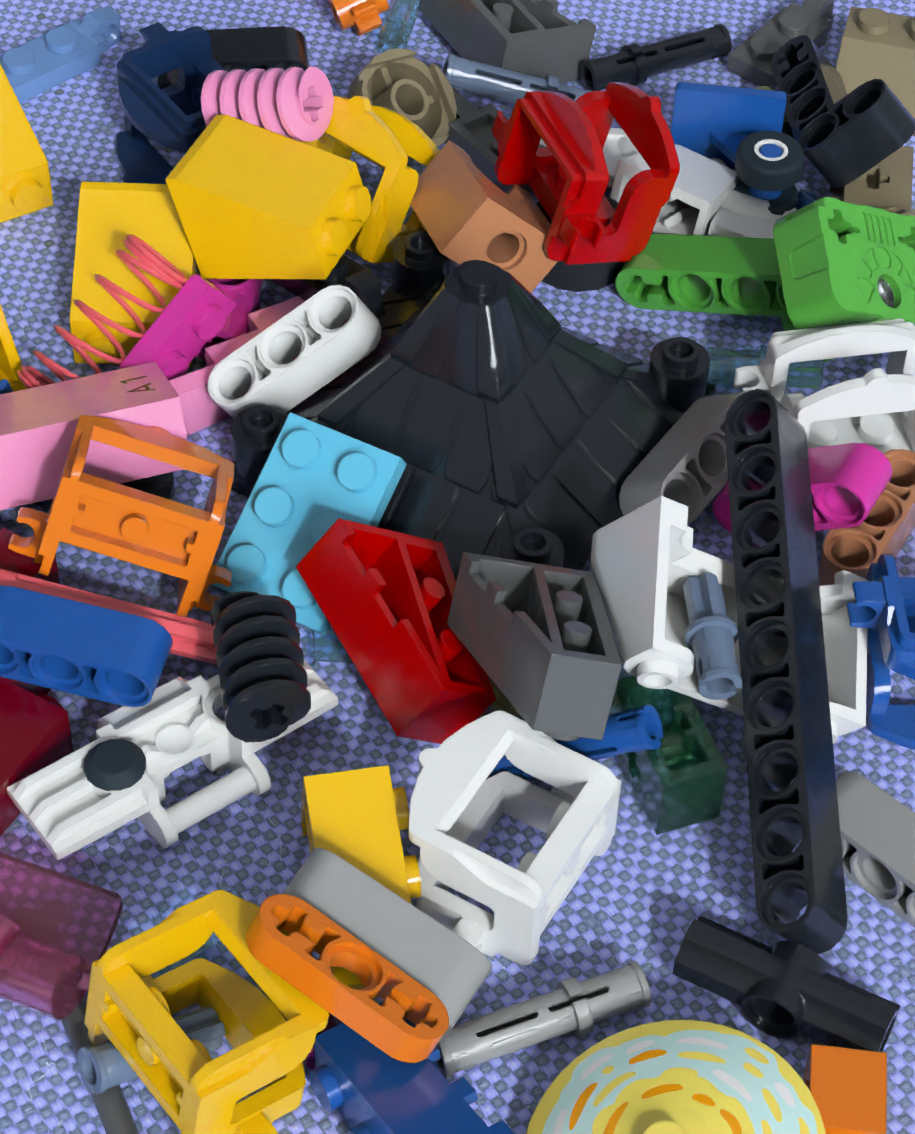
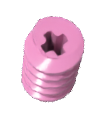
[201,66,334,142]

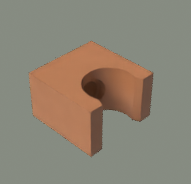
[410,140,558,293]

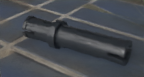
[580,24,732,91]

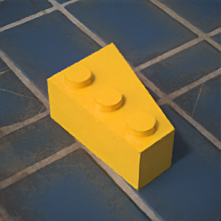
[300,765,421,998]

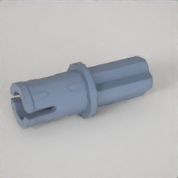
[683,572,743,700]
[77,1007,226,1094]

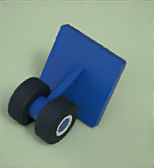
[671,82,804,215]

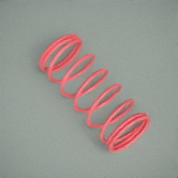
[17,234,188,389]

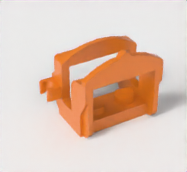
[8,415,235,618]

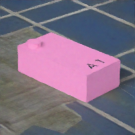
[0,362,188,511]

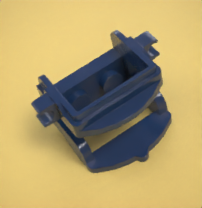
[116,22,226,184]

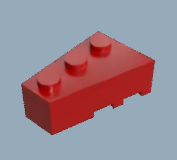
[296,518,496,744]

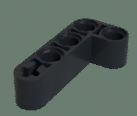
[771,35,915,188]

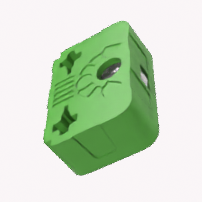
[773,197,915,329]

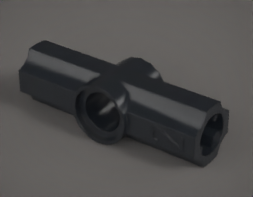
[673,915,900,1052]

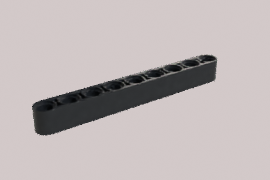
[725,389,848,954]

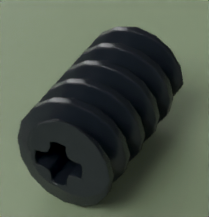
[210,591,311,743]

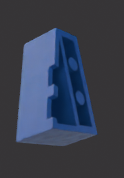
[309,1002,515,1134]

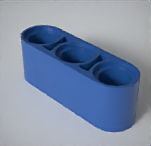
[0,585,173,707]

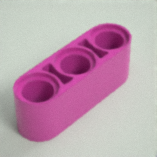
[712,443,892,533]

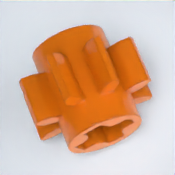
[328,0,390,36]

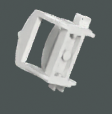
[733,319,915,453]
[409,710,621,965]

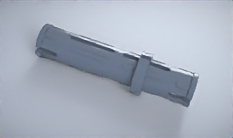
[443,53,592,105]

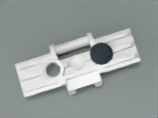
[7,660,338,860]

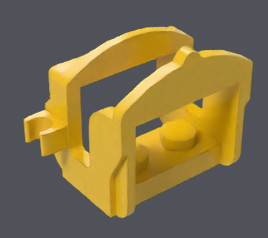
[299,95,440,263]
[84,890,329,1134]

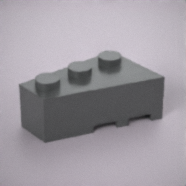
[420,0,596,83]
[447,552,622,741]

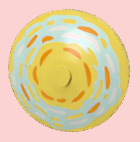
[526,1020,826,1134]

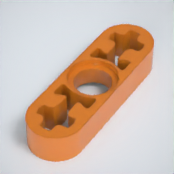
[246,894,449,1063]

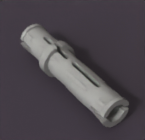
[436,960,652,1078]

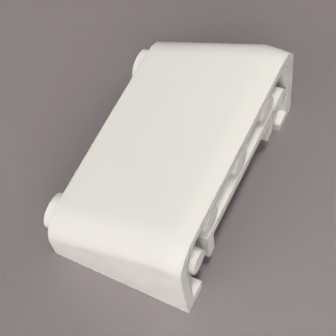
[590,496,868,744]

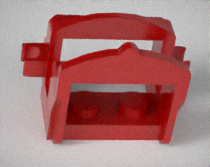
[491,82,680,265]

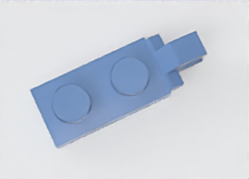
[0,6,123,104]

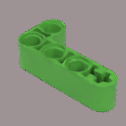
[615,234,831,364]

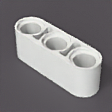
[207,285,381,419]

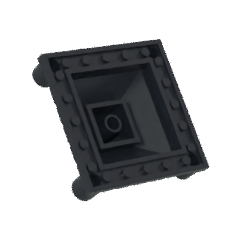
[229,230,716,581]

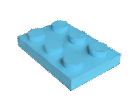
[211,412,407,637]

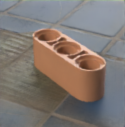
[818,449,915,586]

